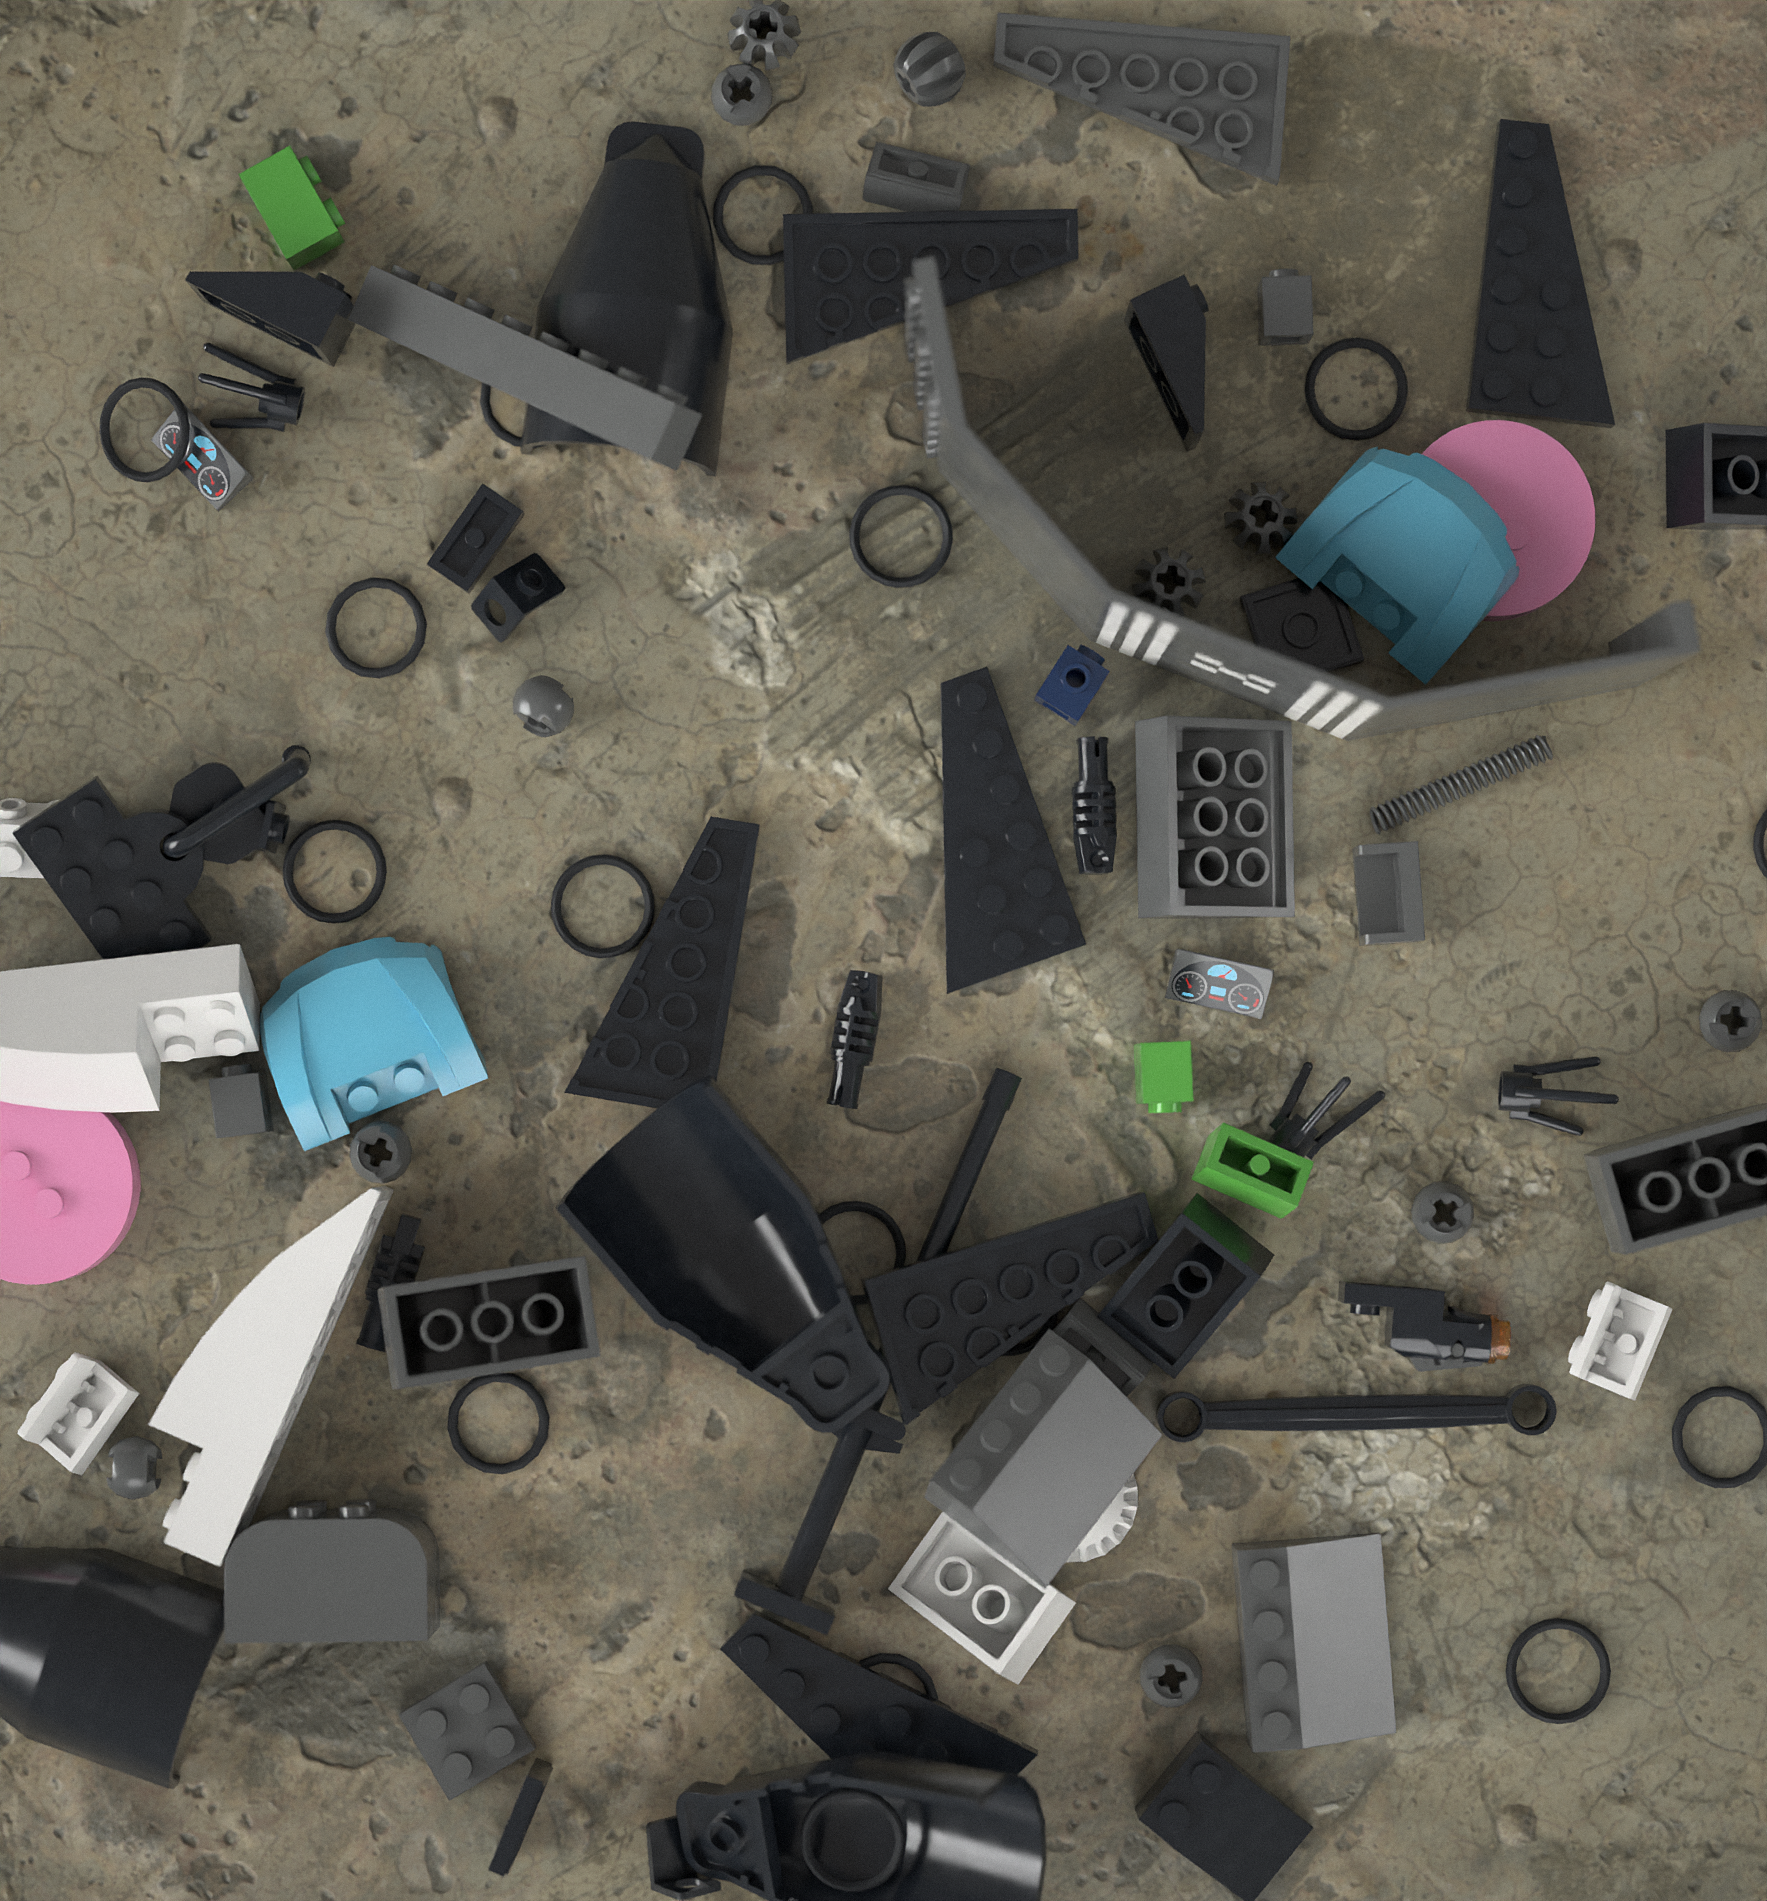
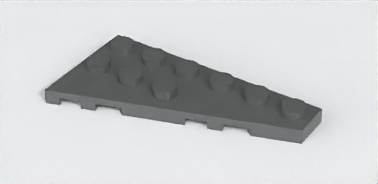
[993,13,1291,186]

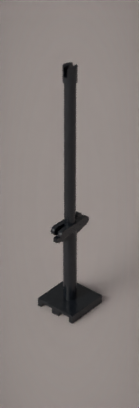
[734,1068,1022,1635]

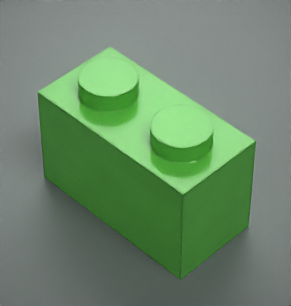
[238,146,346,270]
[1134,1041,1194,1113]
[1191,1122,1314,1219]

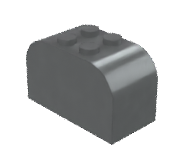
[1583,1103,1767,1255]
[377,1256,601,1390]
[224,1499,440,1643]

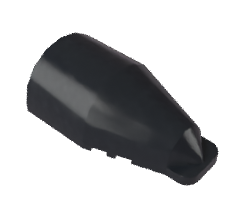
[520,121,733,477]
[556,1075,890,1433]
[0,1546,224,1789]
[676,1751,1047,1901]

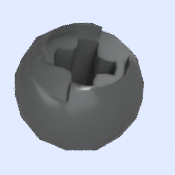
[711,63,773,126]
[513,675,574,737]
[1699,990,1763,1053]
[349,1121,412,1184]
[1411,1181,1474,1244]
[107,1436,162,1500]
[1140,1644,1203,1708]

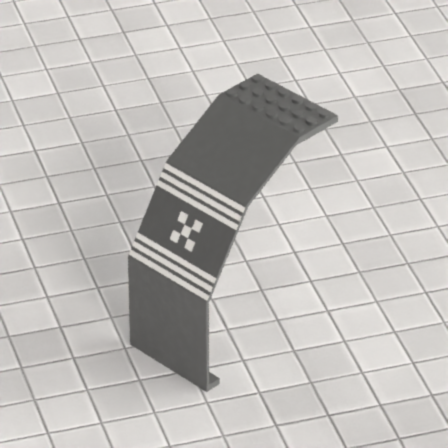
[904,257,1701,741]

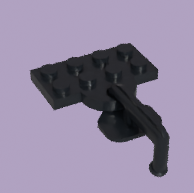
[12,745,311,960]

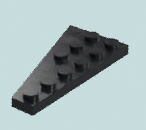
[1466,119,1615,428]
[564,816,760,1108]
[720,1610,1038,1775]

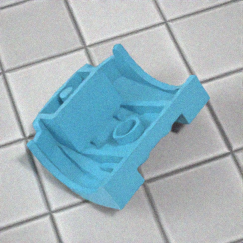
[1275,447,1520,685]
[260,937,488,1151]

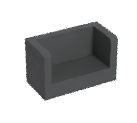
[1352,841,1425,946]

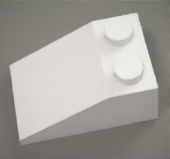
[888,1512,1076,1684]

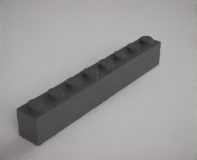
[348,264,702,471]

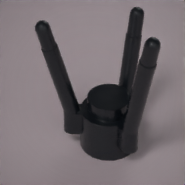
[198,343,305,432]
[1498,1056,1619,1136]
[1268,1062,1385,1160]

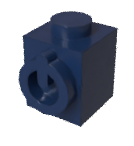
[1034,645,1110,726]

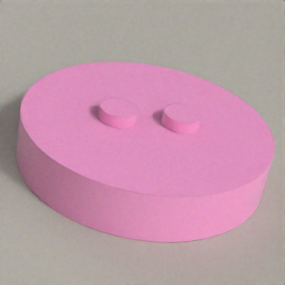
[1422,420,1596,621]
[0,1101,141,1284]

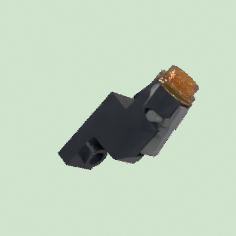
[1338,1281,1511,1372]

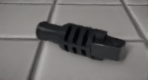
[1072,736,1117,875]
[826,970,883,1109]
[356,1213,425,1352]

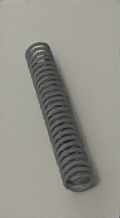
[1370,735,1553,835]

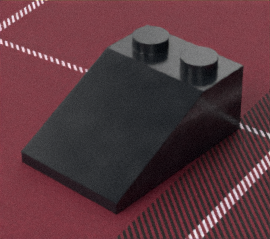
[185,271,356,367]
[1124,274,1209,452]
[1666,423,1767,530]
[1097,1193,1275,1379]
[1135,1731,1313,1901]

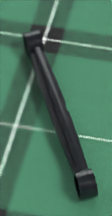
[1156,1384,1557,1442]

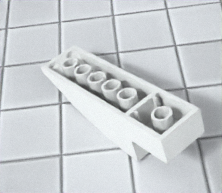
[0,944,260,1112]
[148,1186,394,1567]

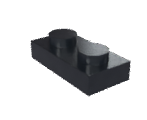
[427,483,525,594]

